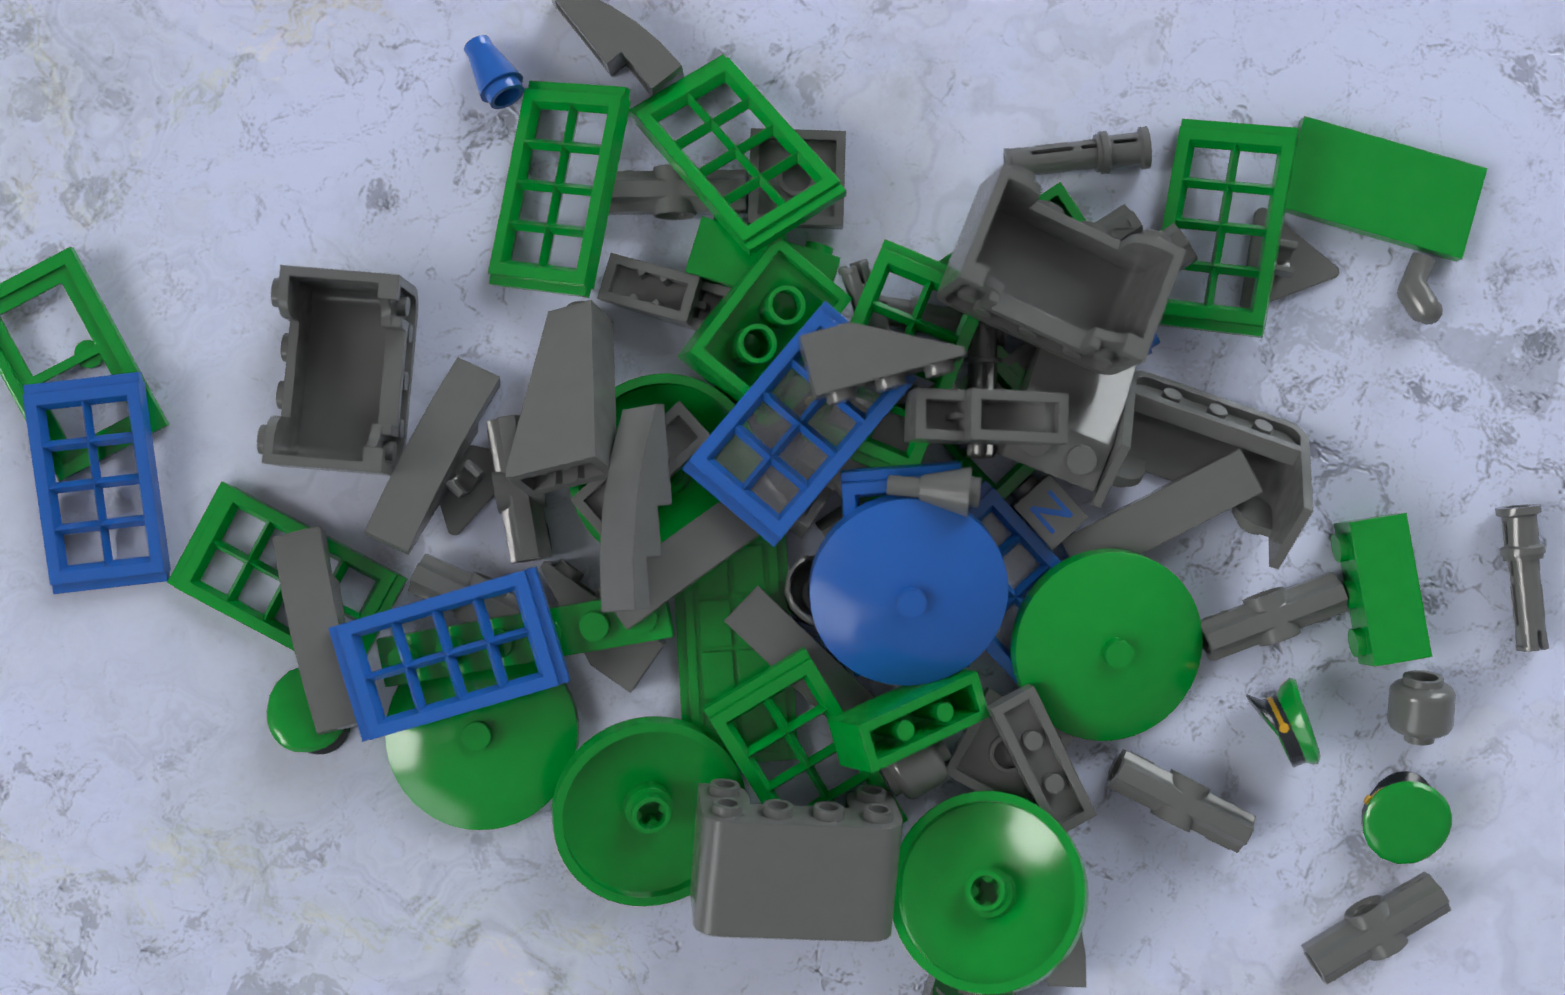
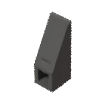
[798,322,966,406]
[540,559,667,693]

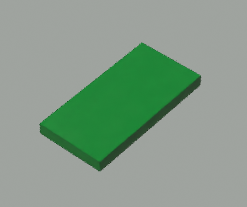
[1286,116,1488,262]

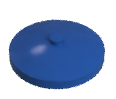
[809,495,1008,685]

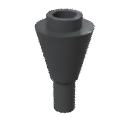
[886,467,981,517]

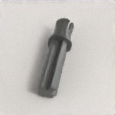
[963,321,1002,459]

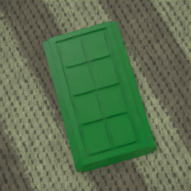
[675,534,798,763]

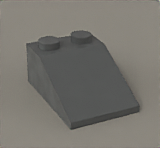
[996,347,1136,492]

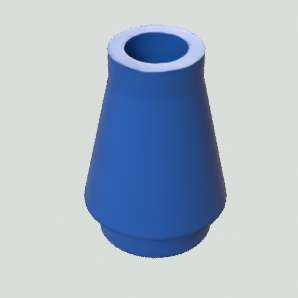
[464,35,524,109]

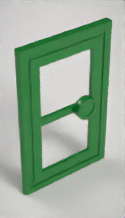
[0,247,170,482]

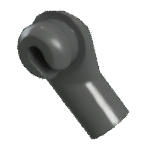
[1397,253,1443,325]

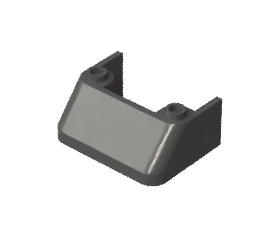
[1091,371,1313,570]

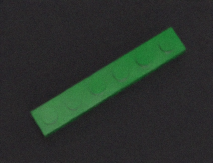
[376,598,675,687]

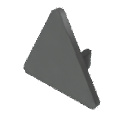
[1240,208,1339,308]
[440,445,495,535]

